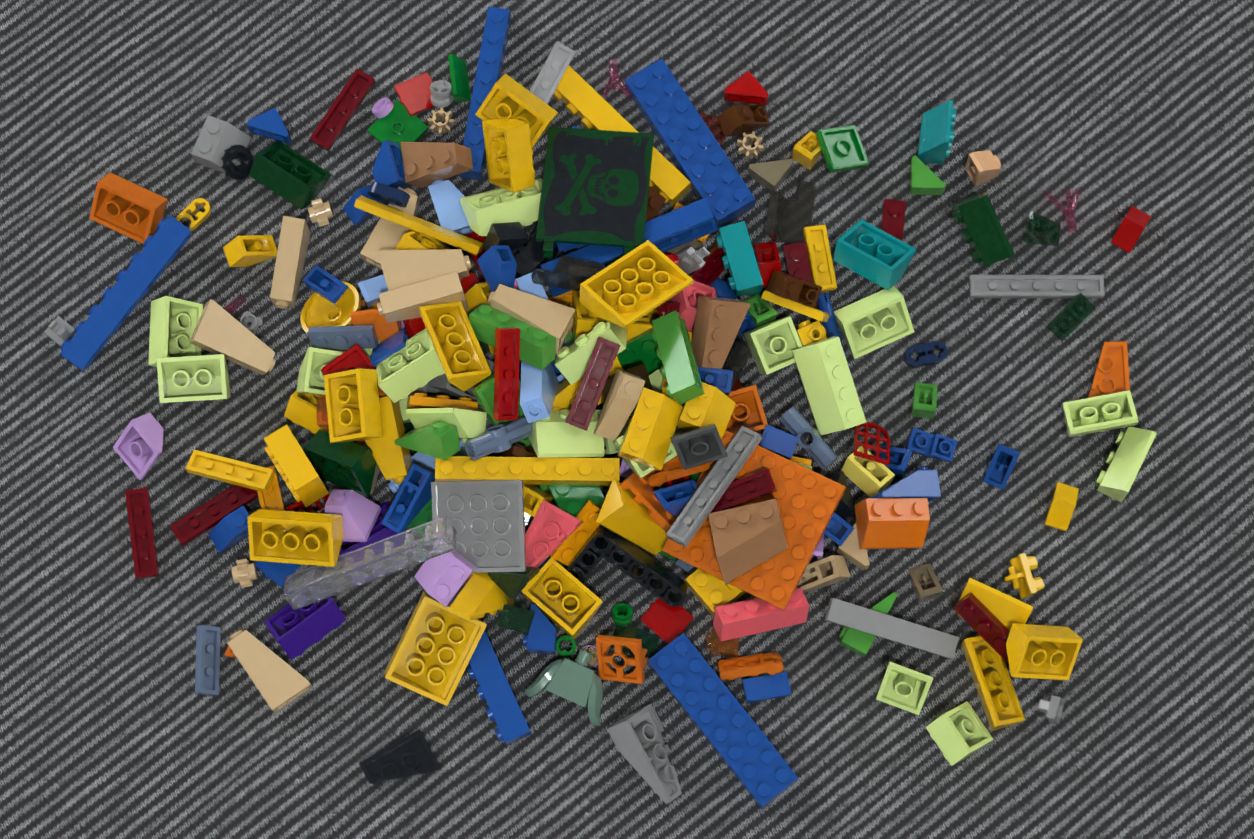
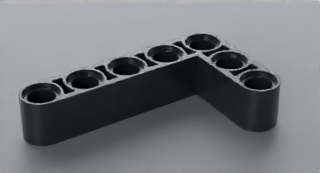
[566,526,687,607]

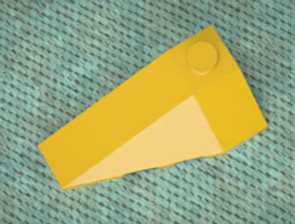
[449,572,515,620]

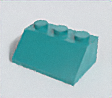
[833,219,916,290]
[715,221,763,296]

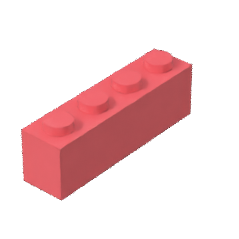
[713,588,809,642]

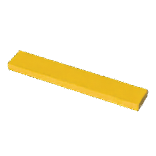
[354,195,484,255]

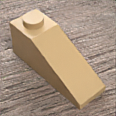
[593,369,645,441]
[796,555,851,593]

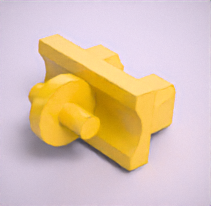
[1004,553,1044,599]

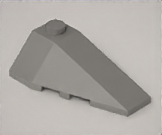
[607,704,682,804]

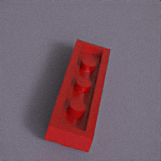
[493,328,520,421]

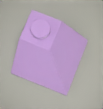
[113,413,164,480]
[325,489,381,542]

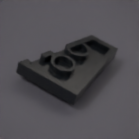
[359,729,442,784]

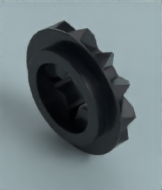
[221,145,253,180]

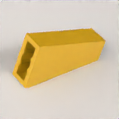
[365,396,412,484]

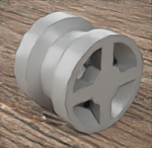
[430,80,452,107]

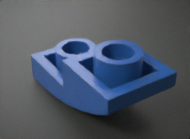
[905,427,957,462]

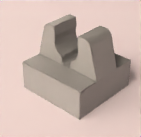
[44,316,75,347]
[1037,695,1065,724]

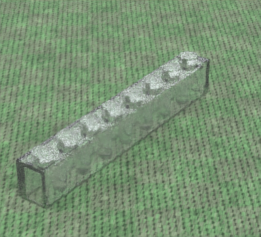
[283,516,457,610]

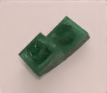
[1046,293,1096,342]

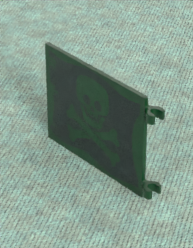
[536,127,654,258]

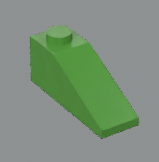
[395,421,460,460]
[839,592,898,658]

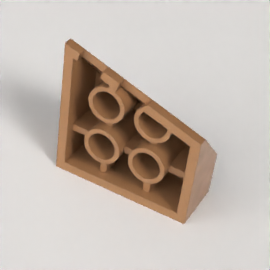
[708,499,788,585]

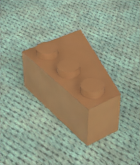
[401,142,473,188]
[691,296,751,369]

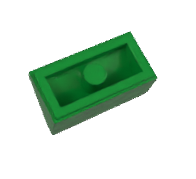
[448,54,471,103]

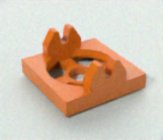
[596,635,648,684]

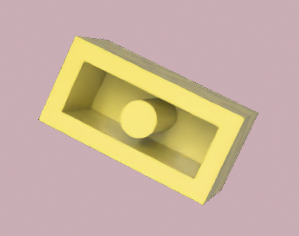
[841,446,895,498]

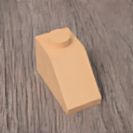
[965,150,1001,187]

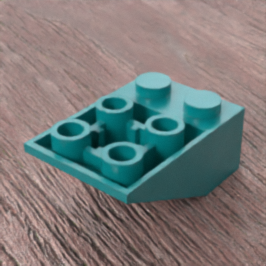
[917,100,957,165]

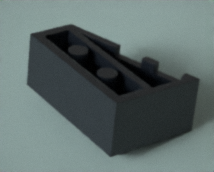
[515,229,564,280]

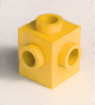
[796,319,827,346]

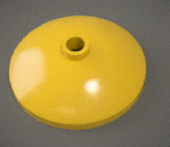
[300,281,361,334]

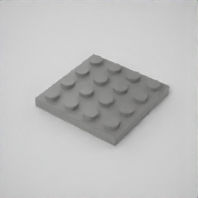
[431,480,527,573]

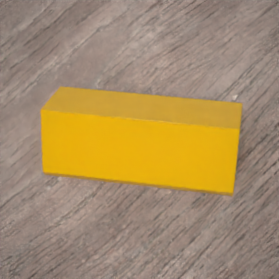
[418,301,492,392]
[596,480,668,555]
[961,636,1025,732]

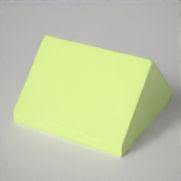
[876,662,933,715]

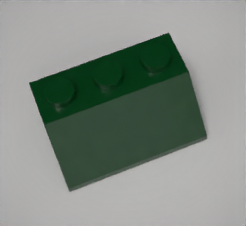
[248,141,332,210]
[952,194,1015,266]
[303,430,376,497]

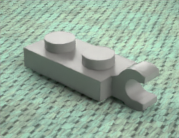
[675,246,710,275]

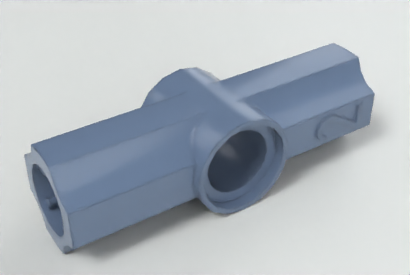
[779,406,838,470]
[464,417,532,460]

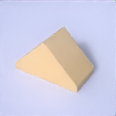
[836,523,870,570]

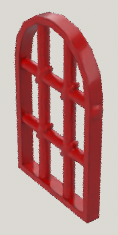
[853,422,890,465]

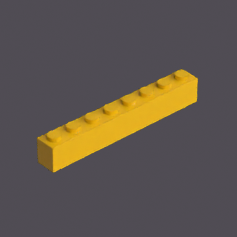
[552,66,691,207]
[435,456,620,486]

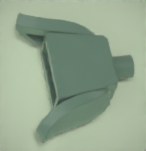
[523,649,603,726]

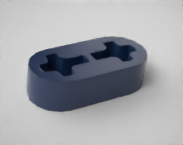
[368,182,410,208]
[905,342,947,368]

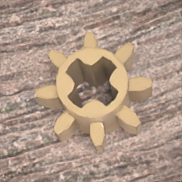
[427,107,455,136]
[737,131,764,160]
[307,198,333,227]
[232,558,258,588]

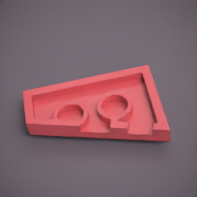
[525,500,583,571]

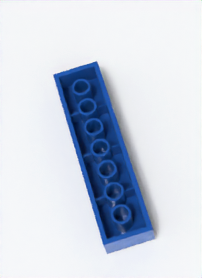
[625,59,755,229]
[647,633,798,809]

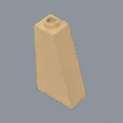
[360,187,420,270]
[270,216,311,309]
[377,249,472,291]
[377,271,468,323]
[488,284,576,354]
[189,299,276,375]
[227,630,313,713]

